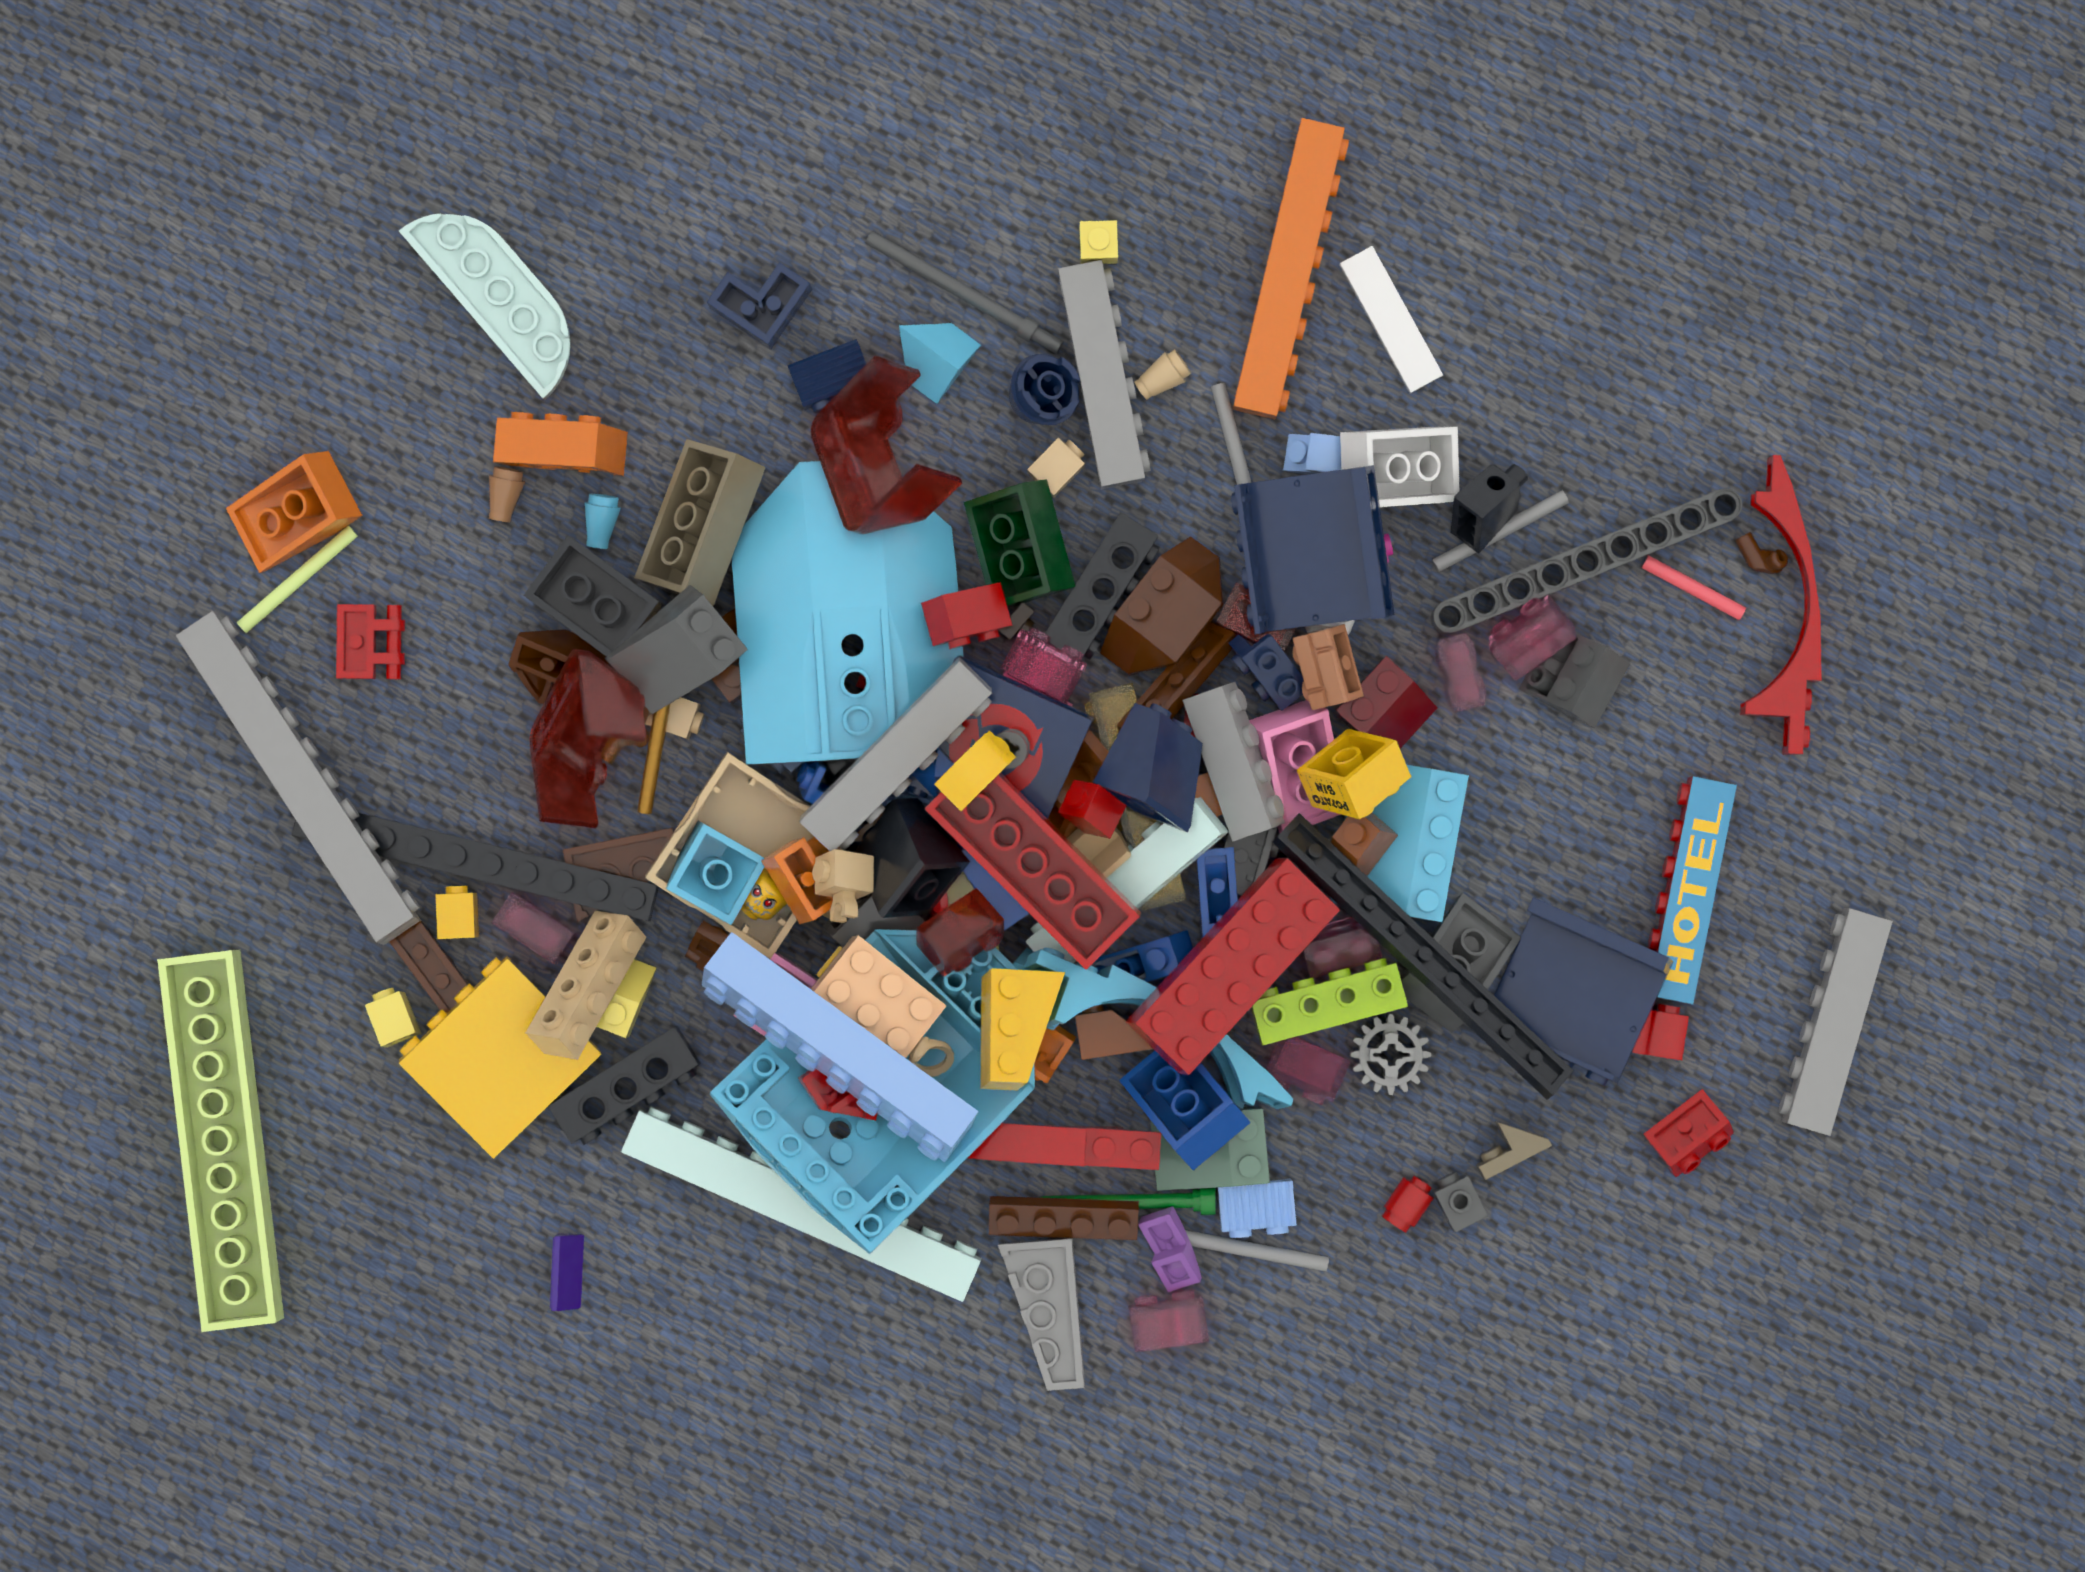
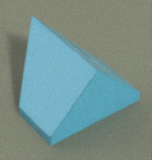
[899,323,981,404]

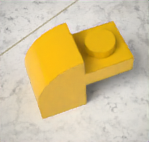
[934,730,1016,811]

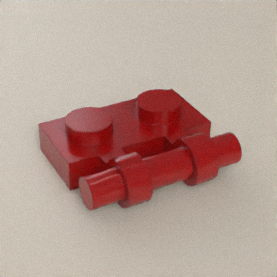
[336,604,405,680]

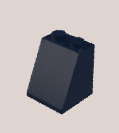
[1093,703,1203,832]

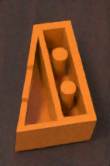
[493,412,628,476]

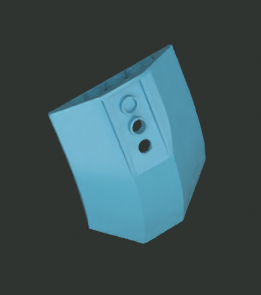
[731,458,963,764]
[710,929,1035,1254]

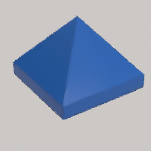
[912,747,954,798]

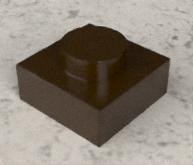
[999,602,1035,641]

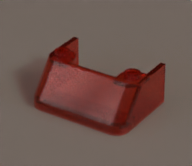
[811,355,962,534]
[530,649,646,828]

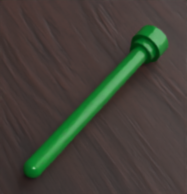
[1040,1188,1216,1215]

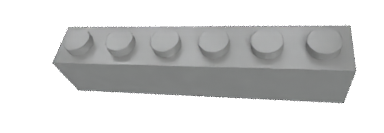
[1058,260,1151,490]
[799,657,992,851]
[1778,908,1893,1136]

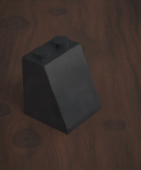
[854,798,970,918]

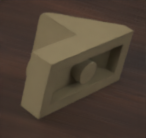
[1476,1121,1552,1180]

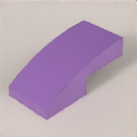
[1138,1206,1202,1292]

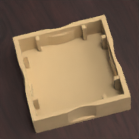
[645,752,842,959]

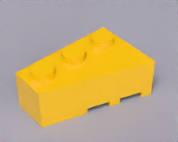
[980,968,1065,1091]

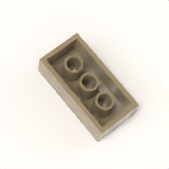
[634,439,766,606]

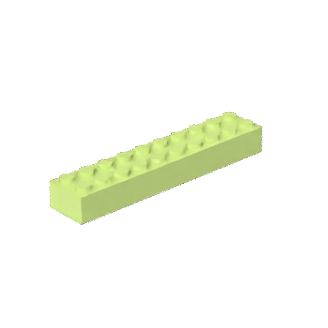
[157,950,284,1332]

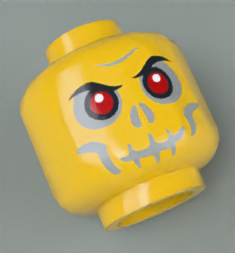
[741,867,787,921]

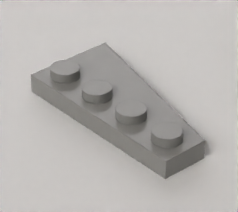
[998,1238,1085,1391]

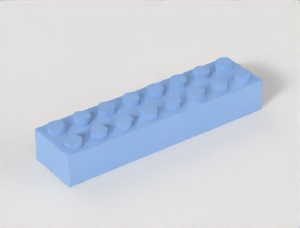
[702,932,979,1162]

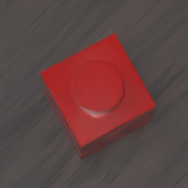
[1058,780,1126,839]

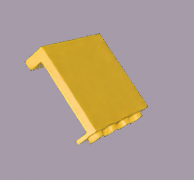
[399,956,601,1159]

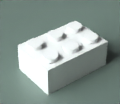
[1340,427,1460,507]

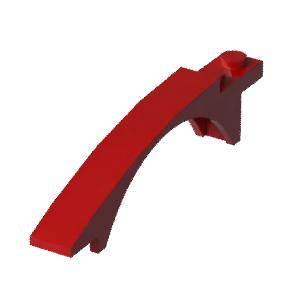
[1740,455,1822,755]
[968,1123,1161,1170]

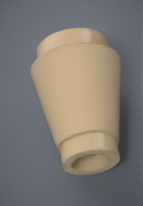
[1134,349,1191,400]

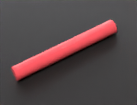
[1641,555,1746,620]

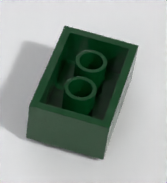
[963,479,1076,607]

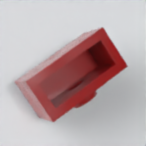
[921,582,1012,649]

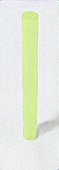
[237,525,358,633]

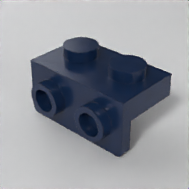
[1228,634,1304,711]

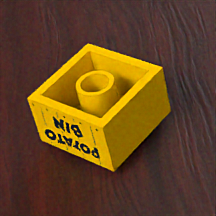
[1296,729,1411,819]

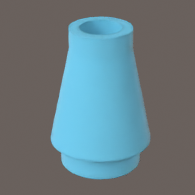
[584,493,621,549]

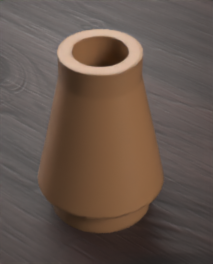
[489,466,525,522]

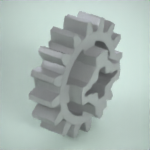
[1349,1014,1431,1095]

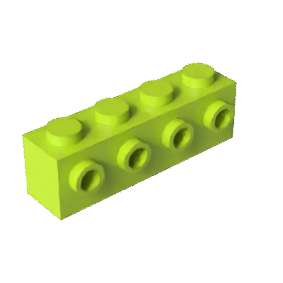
[1251,958,1408,1046]

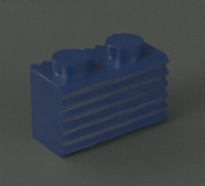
[787,339,874,413]

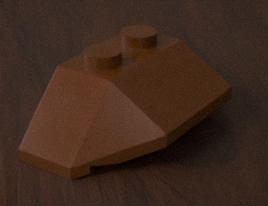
[1100,536,1223,676]
[508,629,650,731]

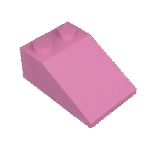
[1249,700,1341,833]

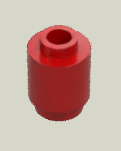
[1382,1175,1434,1233]

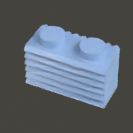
[1217,1179,1296,1238]

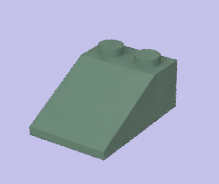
[1151,1107,1270,1191]

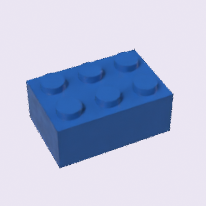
[1119,1050,1251,1171]

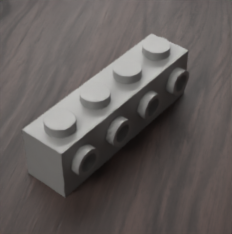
[1183,682,1285,842]

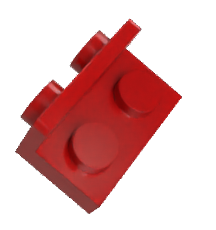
[1643,1089,1734,1177]

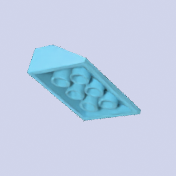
[1330,765,1469,922]

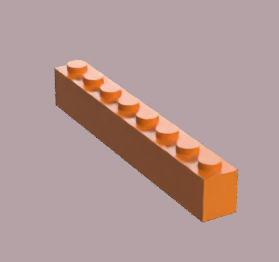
[1232,118,1349,420]

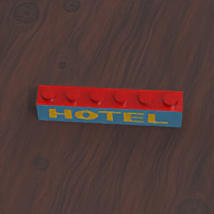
[1648,776,1737,1004]

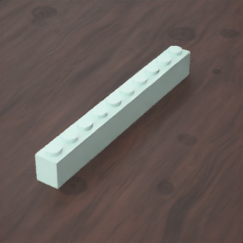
[621,1106,981,1302]

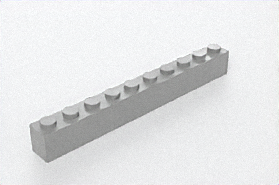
[176,611,421,945]

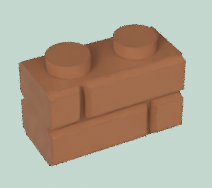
[1292,624,1364,710]

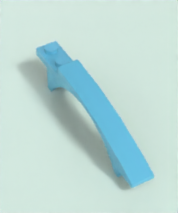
[1024,948,1293,1109]

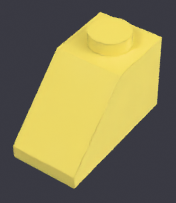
[596,959,657,1038]

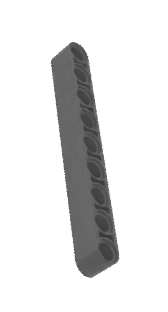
[1430,488,1743,635]

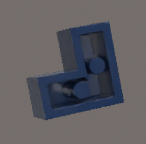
[707,262,812,350]

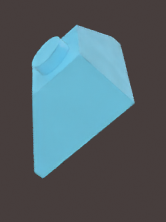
[666,820,764,925]

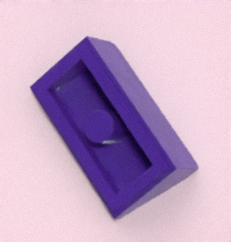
[550,1233,584,1311]

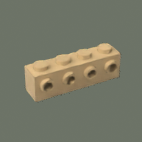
[525,911,646,1060]

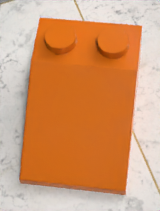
[226,451,363,573]

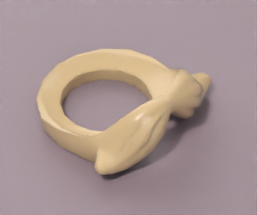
[909,1036,954,1077]

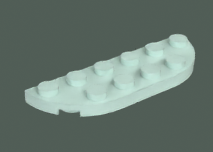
[399,213,570,400]

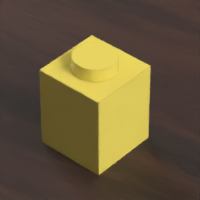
[1079,220,1118,264]
[365,988,422,1048]

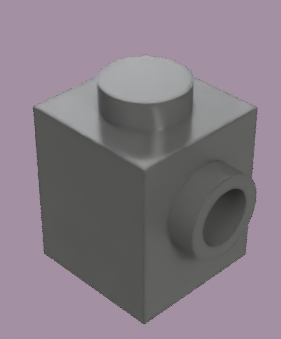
[1432,1171,1488,1233]

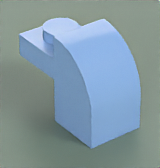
[1283,433,1341,474]

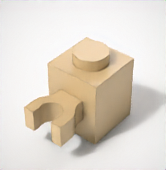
[812,849,874,923]

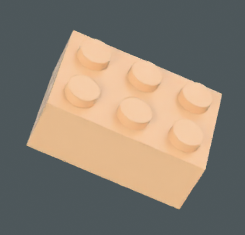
[811,935,946,1058]

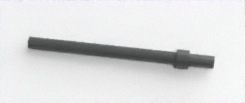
[865,231,1064,354]

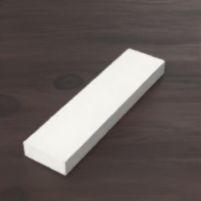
[1339,246,1443,394]

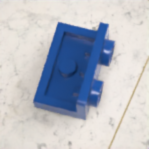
[796,761,830,805]

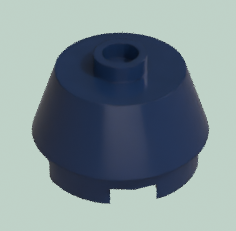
[1009,354,1080,425]

